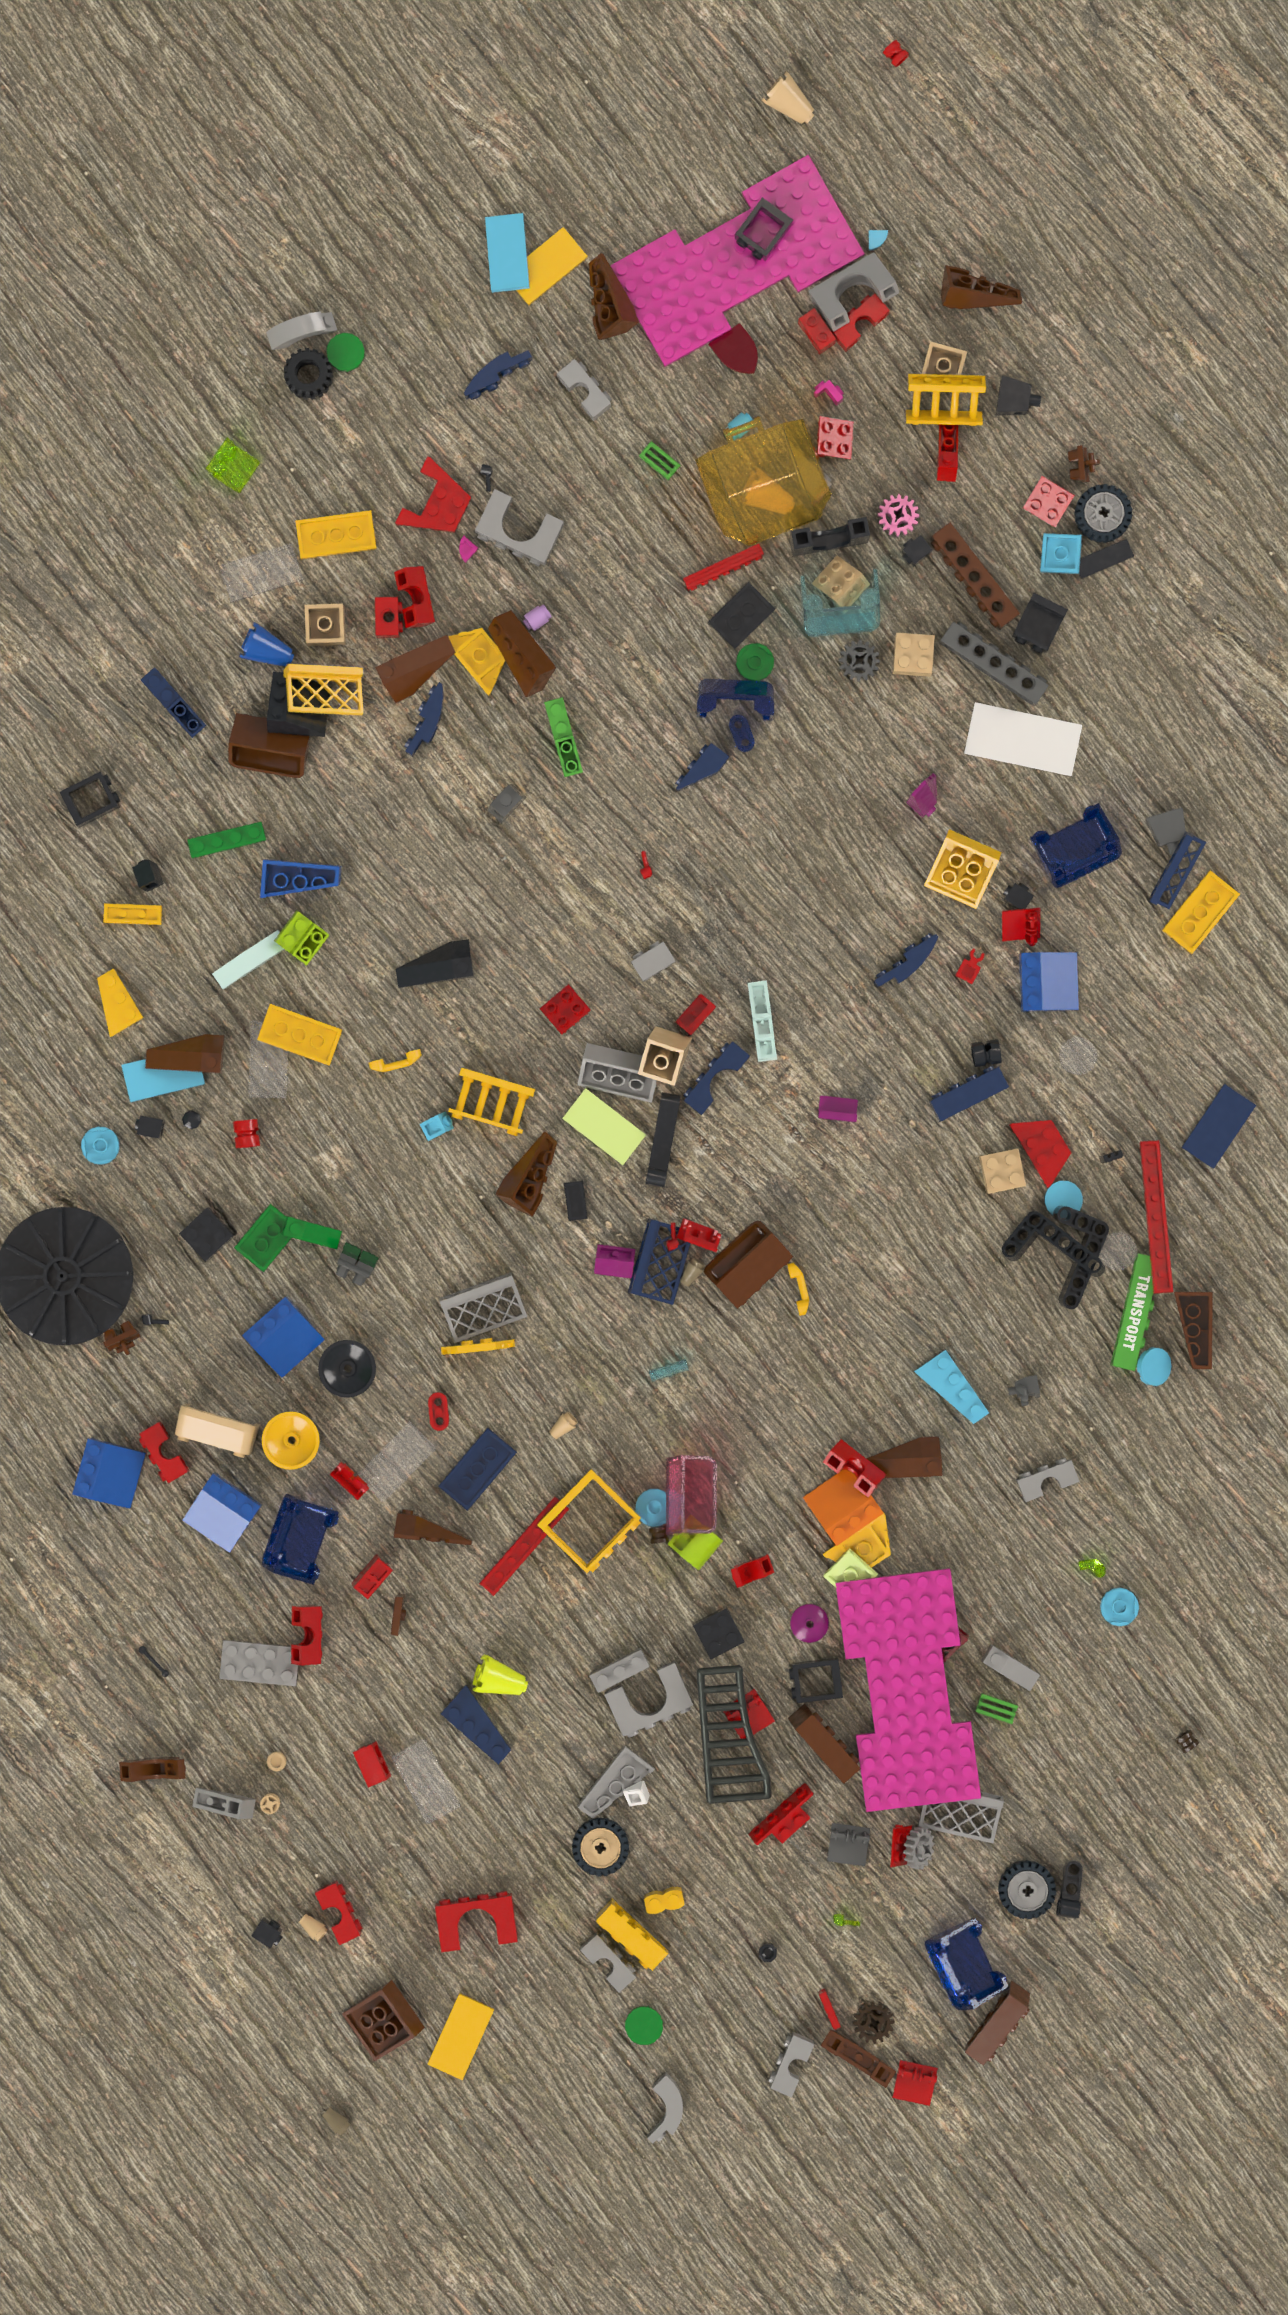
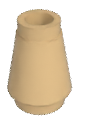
[549,1412,578,1439]
[299,1914,328,1942]

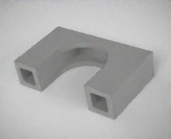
[808,252,899,332]
[475,489,564,566]
[604,1661,693,1738]

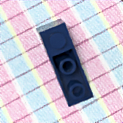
[675,743,729,791]

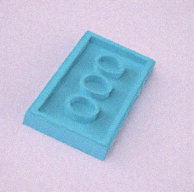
[485,213,530,293]
[121,1059,205,1102]

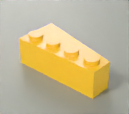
[596,1898,668,1971]

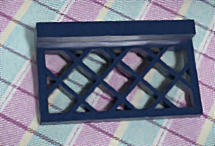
[628,1219,690,1305]

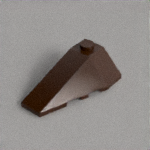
[495,1132,557,1217]

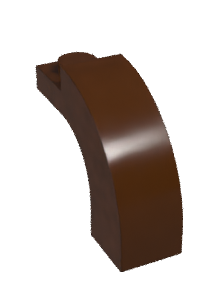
[119,1757,186,1782]

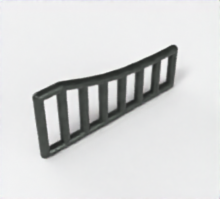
[696,1665,772,1804]

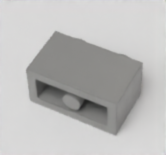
[631,941,676,982]

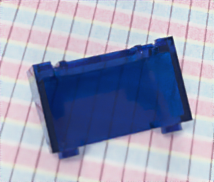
[696,679,774,721]
[1030,803,1122,888]
[262,1494,339,1585]
[925,1918,1009,2010]

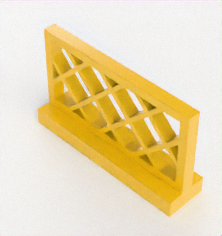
[283,664,363,715]

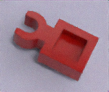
[955,948,985,985]

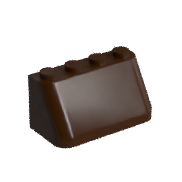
[228,713,311,778]
[704,1221,794,1309]

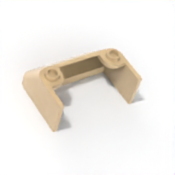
[175,1403,260,1458]

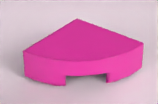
[459,536,478,563]

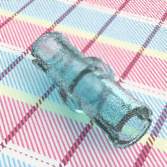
[649,1359,689,1382]

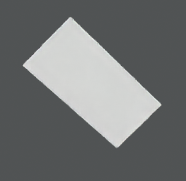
[964,702,1082,776]

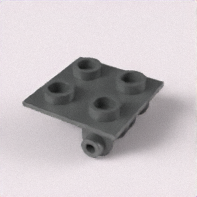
[827,1823,870,1866]

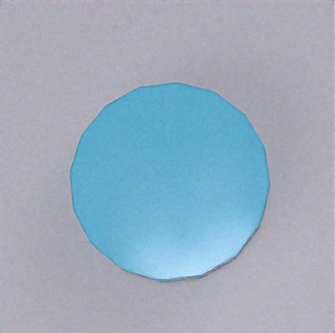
[81,1127,120,1165]
[1044,1181,1083,1218]
[1137,1347,1172,1386]
[636,1488,673,1527]
[1100,1587,1139,1626]

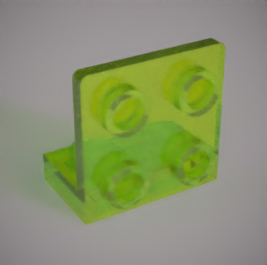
[206,437,260,493]

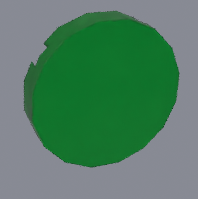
[326,333,365,372]
[736,643,774,682]
[625,2006,663,2045]

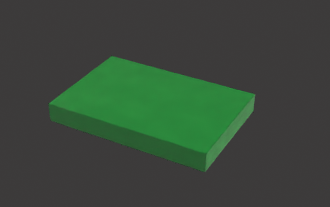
[234,1204,292,1272]

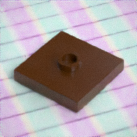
[391,1593,406,1636]

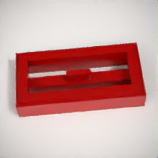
[818,1988,841,2030]

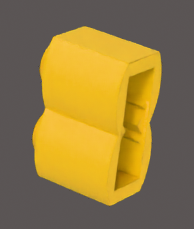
[644,1887,685,1914]

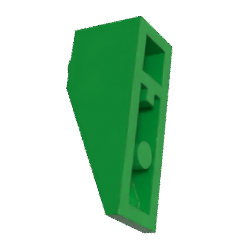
[281,1216,342,1249]

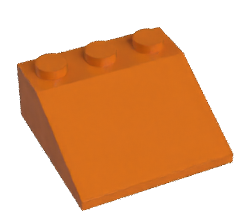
[802,1470,884,1546]

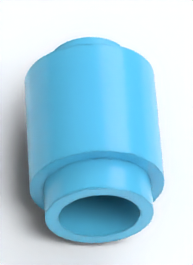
[725,412,754,441]

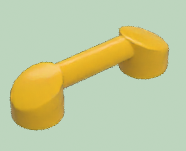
[369,1049,422,1072]
[787,1262,809,1316]

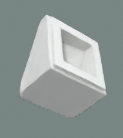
[623,1781,650,1806]

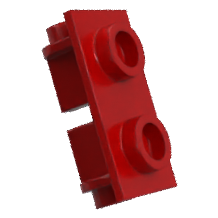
[329,1462,369,1500]

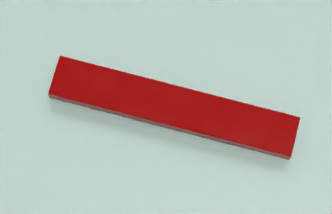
[479,1496,569,1596]

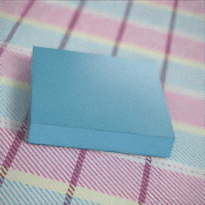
[1040,533,1082,574]

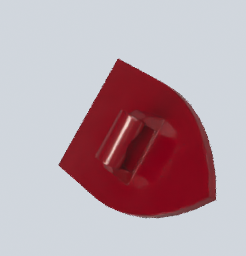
[708,323,758,374]

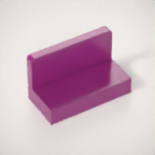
[818,1096,858,1122]
[594,1244,636,1278]

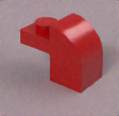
[731,1554,774,1588]

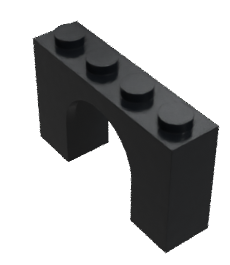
[789,517,870,557]

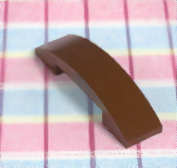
[821,2029,896,2088]

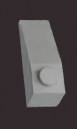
[981,1644,1040,1691]
[192,1788,256,1819]

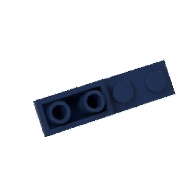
[464,350,532,400]
[140,667,206,738]
[404,682,444,757]
[874,933,938,988]

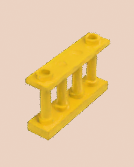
[906,374,986,426]
[448,1068,535,1136]

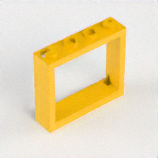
[537,1469,641,1573]

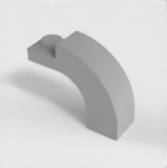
[266,311,337,350]
[647,2072,683,2144]

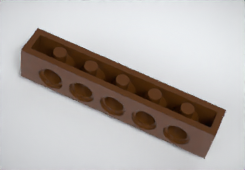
[931,522,1020,630]

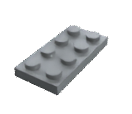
[219,1640,299,1686]

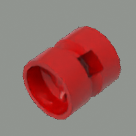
[233,1119,260,1149]

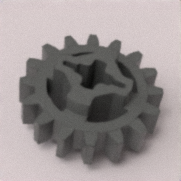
[838,640,880,682]

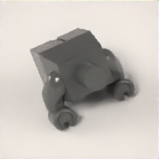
[1008,1375,1041,1407]

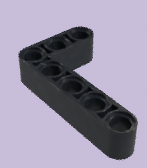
[645,1092,681,1188]
[1053,1205,1109,1309]
[1002,1211,1105,1277]

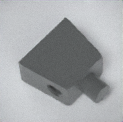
[488,784,527,824]
[1145,808,1186,855]

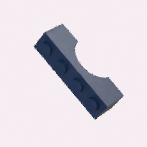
[683,1041,750,1116]

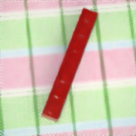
[683,543,764,591]

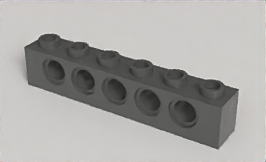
[939,622,1049,707]

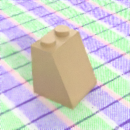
[638,1026,692,1086]

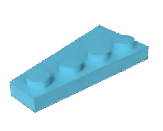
[914,1350,989,1424]

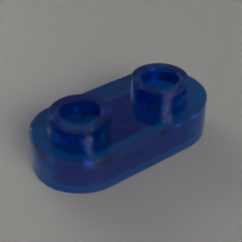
[729,715,755,752]

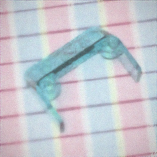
[799,569,880,637]

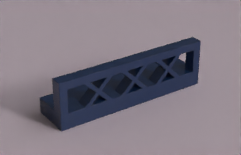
[1149,831,1206,909]

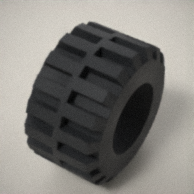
[284,348,333,400]

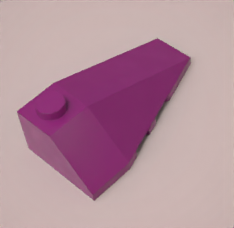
[906,773,937,818]

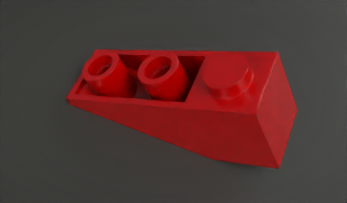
[937,424,958,482]

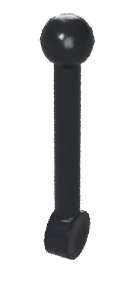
[139,1646,169,1677]

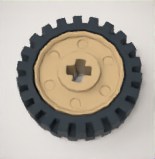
[572,1818,629,1877]

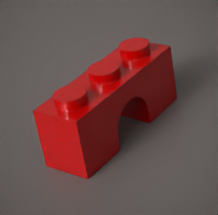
[831,293,890,352]
[394,566,435,628]
[139,1421,190,1483]
[823,1439,887,1498]
[291,1605,323,1666]
[315,1880,363,1945]

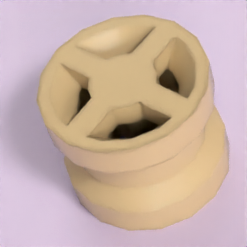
[260,1793,280,1814]

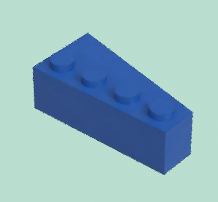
[260,859,342,898]

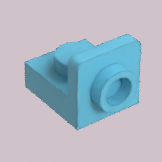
[420,1112,454,1141]

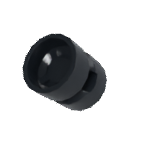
[971,1039,1002,1067]

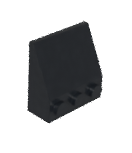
[267,671,331,737]

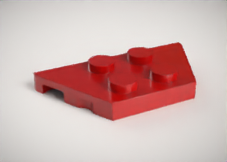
[1009,1120,1071,1188]

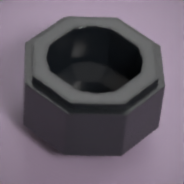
[182,1110,202,1130]
[759,1943,777,1962]

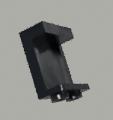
[1012,593,1068,654]

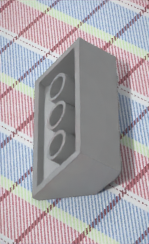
[577,1043,657,1103]

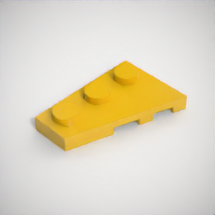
[97,968,144,1037]

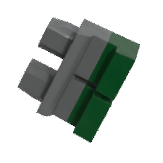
[336,1242,380,1286]

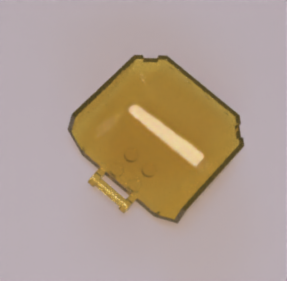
[695,416,832,546]

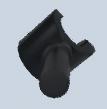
[480,464,492,492]
[142,1314,169,1325]

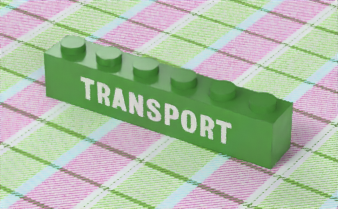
[1110,1253,1154,1371]

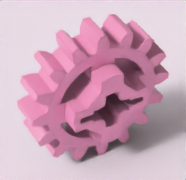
[877,494,919,537]

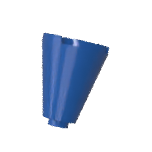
[239,622,294,667]

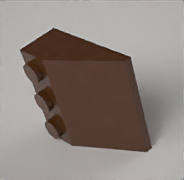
[342,1980,425,2061]

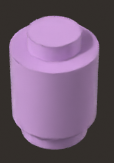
[522,605,552,631]

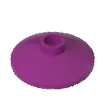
[790,1604,829,1643]

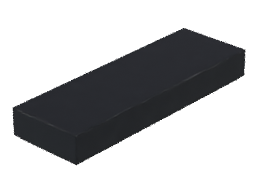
[1079,539,1134,579]

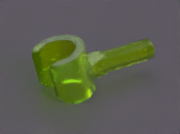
[833,1914,860,1926]

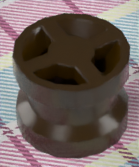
[649,1526,669,1544]
[1175,1730,1199,1753]

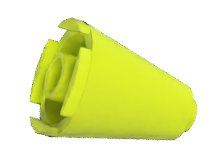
[472,1654,528,1695]

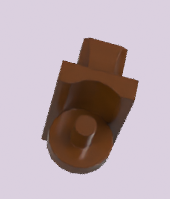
[1068,445,1100,483]
[103,1321,141,1355]

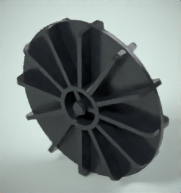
[0,1207,134,1345]

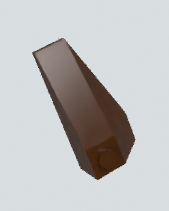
[589,253,639,340]
[941,265,1022,309]
[375,635,456,703]
[145,1034,225,1074]
[866,1436,942,1478]
[394,1509,472,1545]

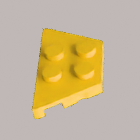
[448,628,505,696]
[441,1338,515,1355]
[823,1512,891,1568]

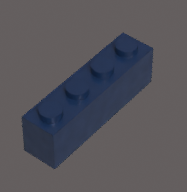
[929,1065,1009,1122]

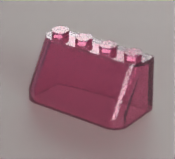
[666,1455,717,1535]

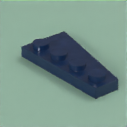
[441,1685,511,1765]

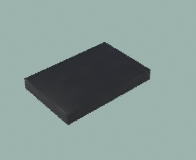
[708,582,775,650]

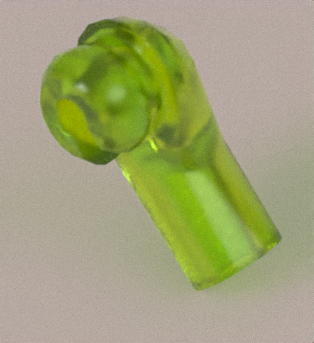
[1078,1559,1106,1578]

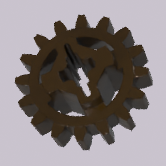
[852,2000,895,2044]

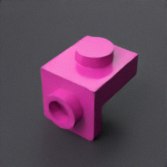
[814,380,844,406]

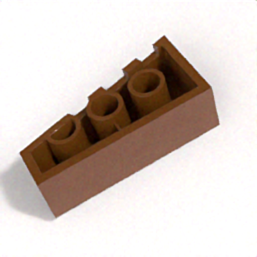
[488,610,556,697]
[1174,1292,1213,1369]
[788,1703,861,1784]
[965,1980,1030,2066]

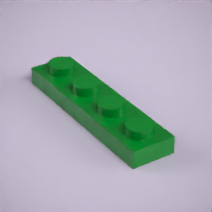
[187,821,267,859]

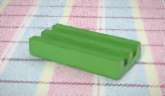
[639,441,681,481]
[975,1693,1018,1724]

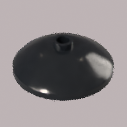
[318,1340,376,1398]

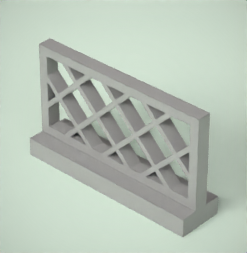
[439,1272,527,1343]
[918,1791,1004,1843]

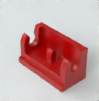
[675,994,716,1036]
[676,1218,721,1252]
[351,1554,393,1599]
[353,1741,391,1788]

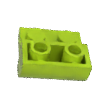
[274,910,329,965]
[668,1515,723,1570]

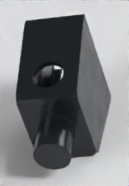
[995,376,1041,416]

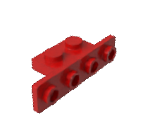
[748,1783,814,1845]

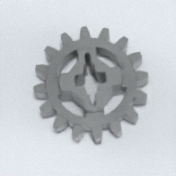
[903,1827,935,1870]

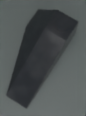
[396,939,474,988]

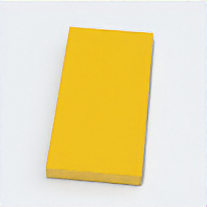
[516,227,588,306]
[295,510,377,559]
[1162,870,1240,954]
[257,1004,342,1066]
[427,1993,494,2080]

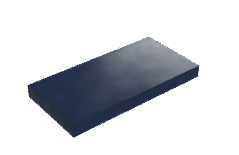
[1181,1084,1256,1169]
[438,1428,517,1511]

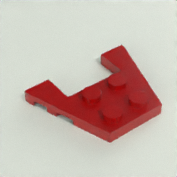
[395,456,472,533]

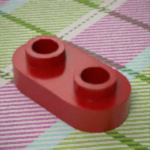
[428,1392,449,1431]

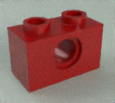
[798,308,836,355]
[375,597,403,638]

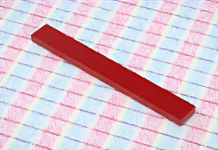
[1139,1140,1173,1294]

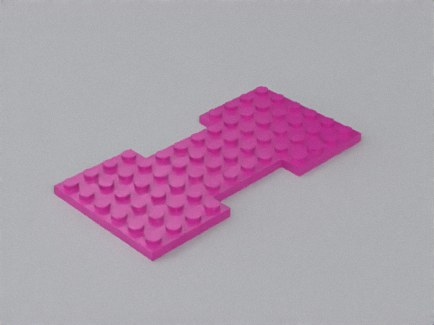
[610,155,865,367]
[835,1568,981,1812]

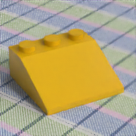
[924,829,1002,909]

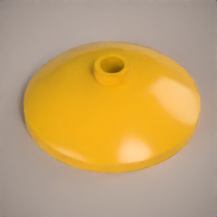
[262,1412,320,1470]

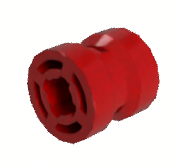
[883,40,909,67]

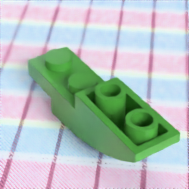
[544,697,583,777]

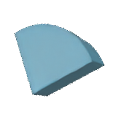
[868,230,888,251]

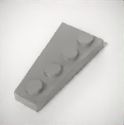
[577,1745,655,1819]

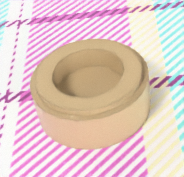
[267,1751,287,1772]

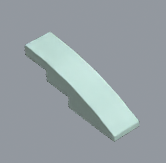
[212,930,284,989]
[748,980,777,1062]

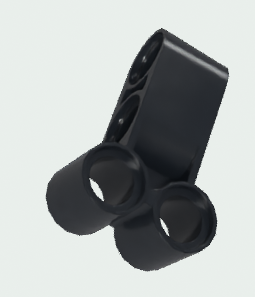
[1056,1861,1083,1919]

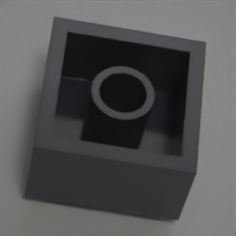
[179,1207,236,1262]
[693,1606,745,1660]

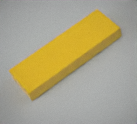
[103,903,162,925]

